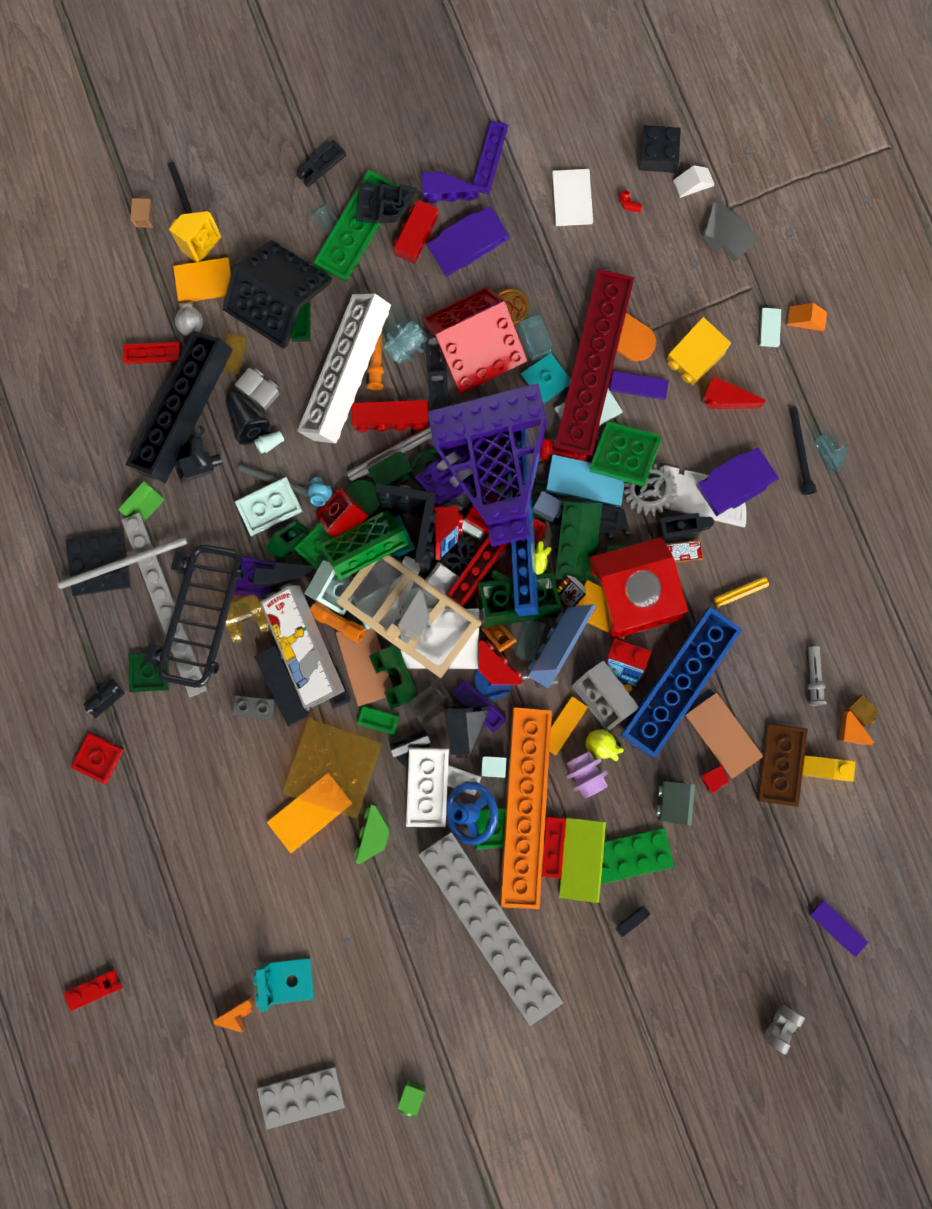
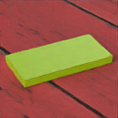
[559,818,606,903]

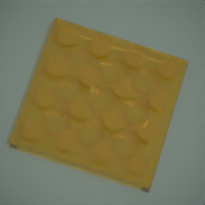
[282,719,383,819]

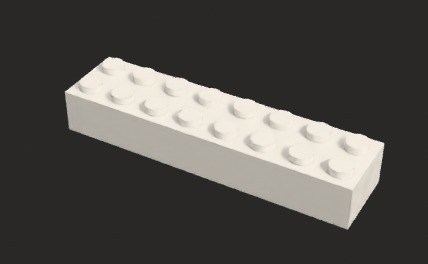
[297,294,391,443]

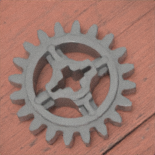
[624,464,677,516]

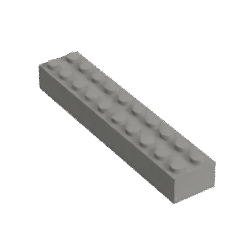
[419,832,563,1026]

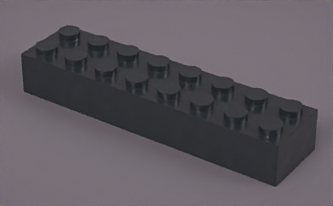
[125,331,233,484]

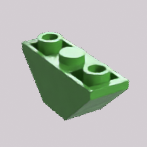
[354,804,390,864]

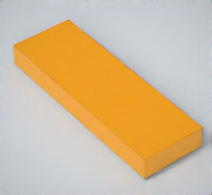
[550,697,588,756]

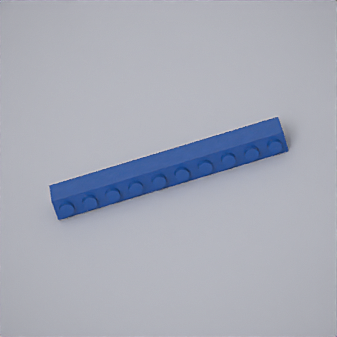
[506,429,539,616]

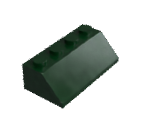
[555,499,602,581]
[477,573,562,628]

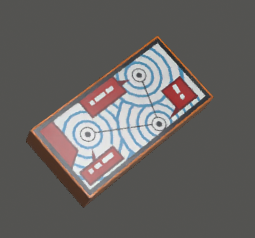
[666,540,703,563]

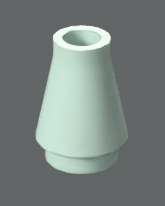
[254,431,284,454]

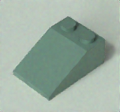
[656,781,695,826]

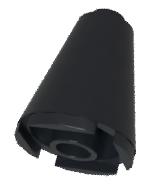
[225,391,271,445]

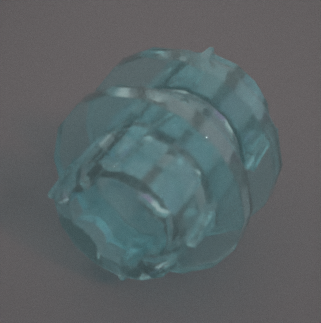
[384,320,428,364]

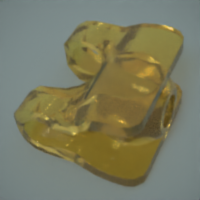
[226,595,271,644]

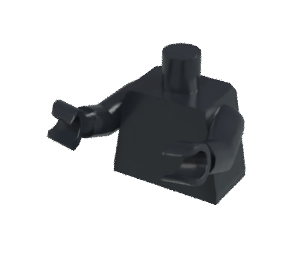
[175,425,222,484]

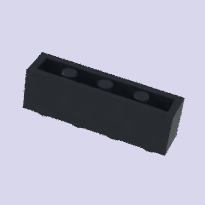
[254,646,312,727]

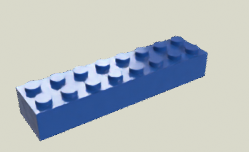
[618,607,742,758]

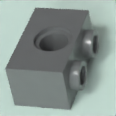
[233,696,277,720]

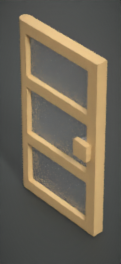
[336,555,482,678]

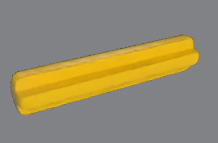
[714,577,769,607]

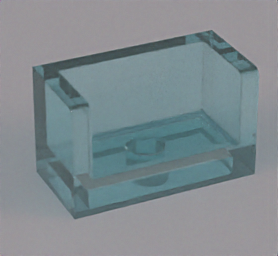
[519,314,554,362]

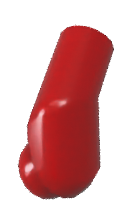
[619,190,642,213]

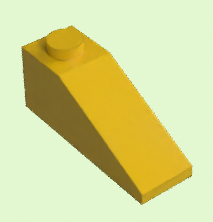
[803,756,855,781]

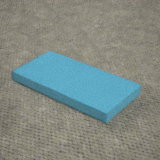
[545,455,625,508]

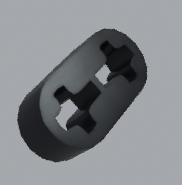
[615,905,650,937]

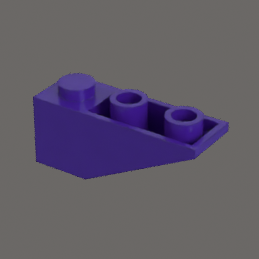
[422,172,479,203]

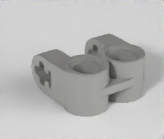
[764,1004,805,1055]

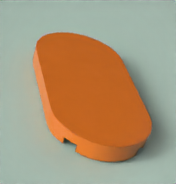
[617,313,656,362]

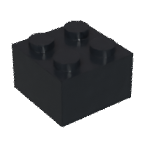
[639,125,681,173]

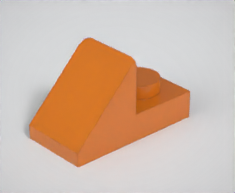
[481,625,516,653]
[213,997,255,1032]

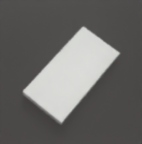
[406,747,449,827]

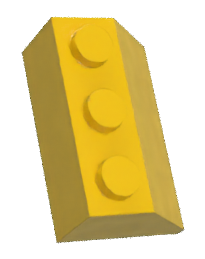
[169,211,222,262]

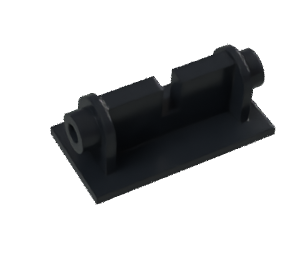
[83,679,125,719]

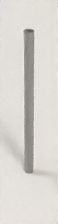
[57,537,188,589]

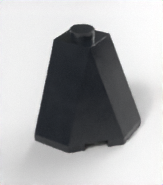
[446,705,491,758]

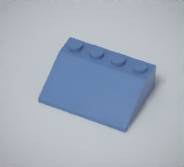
[528,604,596,688]

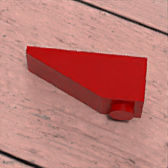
[701,377,766,409]

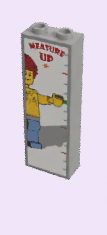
[260,584,344,709]

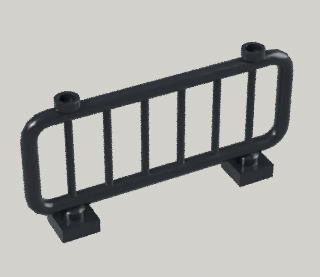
[143,545,245,688]

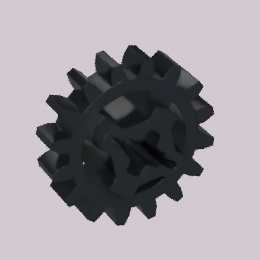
[433,531,475,572]

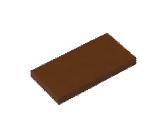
[759,723,808,807]

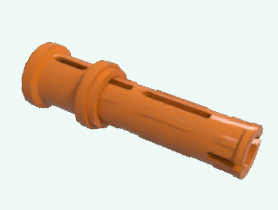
[367,333,384,390]

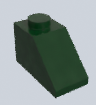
[265,520,310,562]

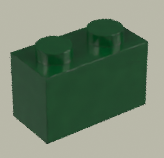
[368,451,413,486]

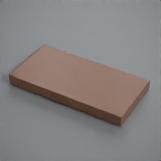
[336,625,392,707]
[685,693,763,779]

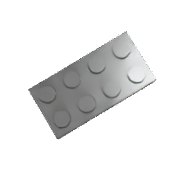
[257,1066,346,1129]

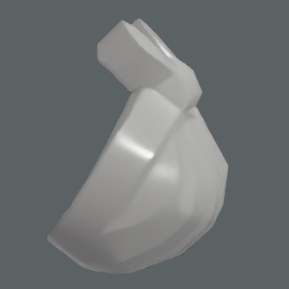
[175,301,203,336]

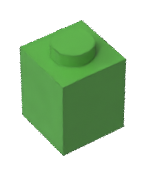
[398,1080,426,1116]

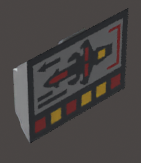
[557,575,586,608]

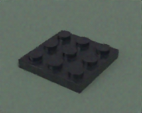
[65,531,131,597]

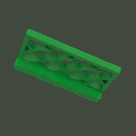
[320,510,409,581]

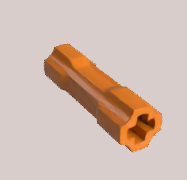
[310,601,366,643]

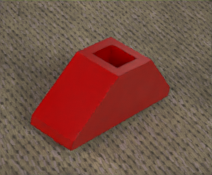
[479,640,523,686]

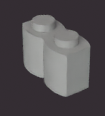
[234,368,280,411]

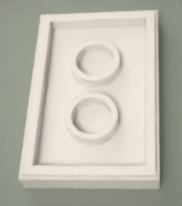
[552,169,593,226]

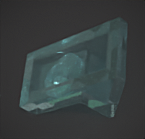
[815,434,848,474]

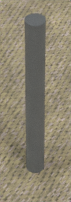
[238,464,309,497]

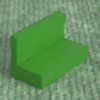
[118,482,164,522]

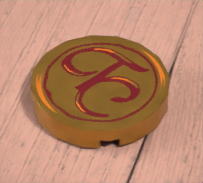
[498,289,530,325]

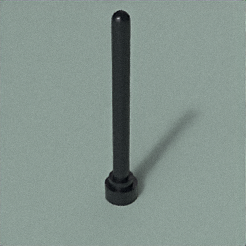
[790,406,817,495]

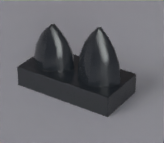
[389,730,430,767]

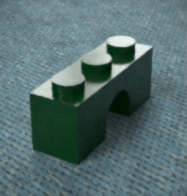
[369,645,419,710]

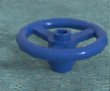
[446,781,498,845]

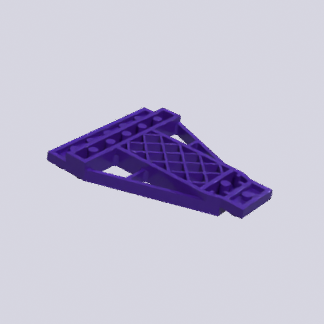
[428,383,548,547]

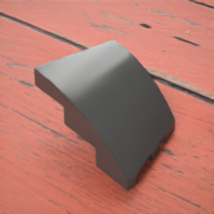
[702,201,758,262]

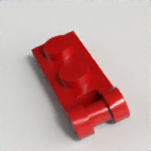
[63,969,123,1011]

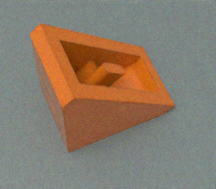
[787,303,827,331]
[838,710,875,745]

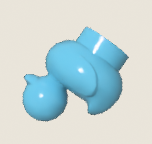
[308,477,332,506]

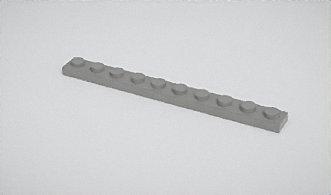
[122,513,209,697]

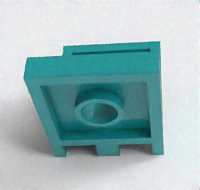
[253,957,315,1012]

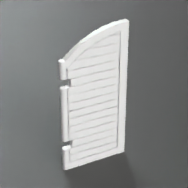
[660,465,746,527]

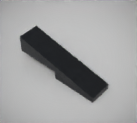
[425,334,450,410]

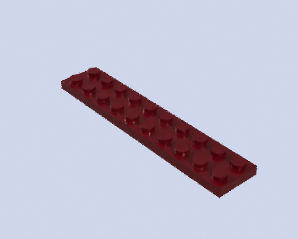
[554,269,635,457]

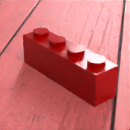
[351,400,429,433]
[446,536,506,608]

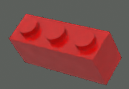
[393,200,439,264]

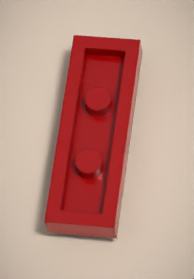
[123,342,181,365]
[542,817,566,879]

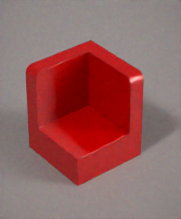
[699,765,729,793]

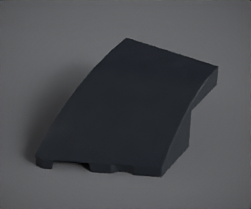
[356,182,417,223]

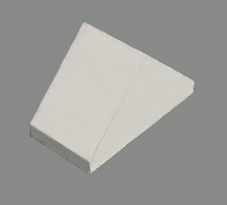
[673,166,714,198]

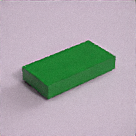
[357,705,400,735]

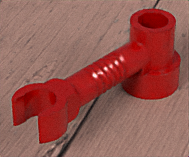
[539,439,587,462]

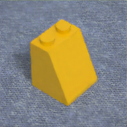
[666,317,731,386]

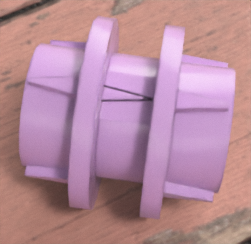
[566,751,608,799]

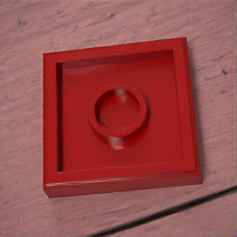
[70,732,124,785]

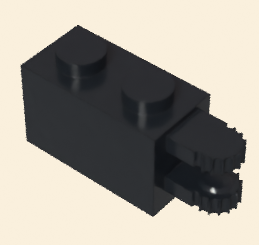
[657,513,714,541]

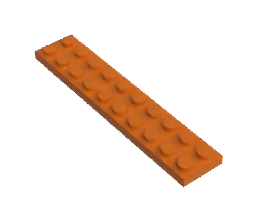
[499,708,552,909]

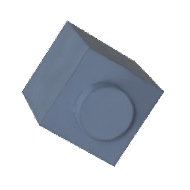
[533,491,563,522]

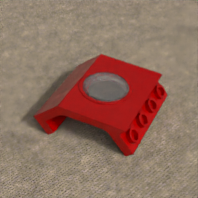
[590,537,688,639]

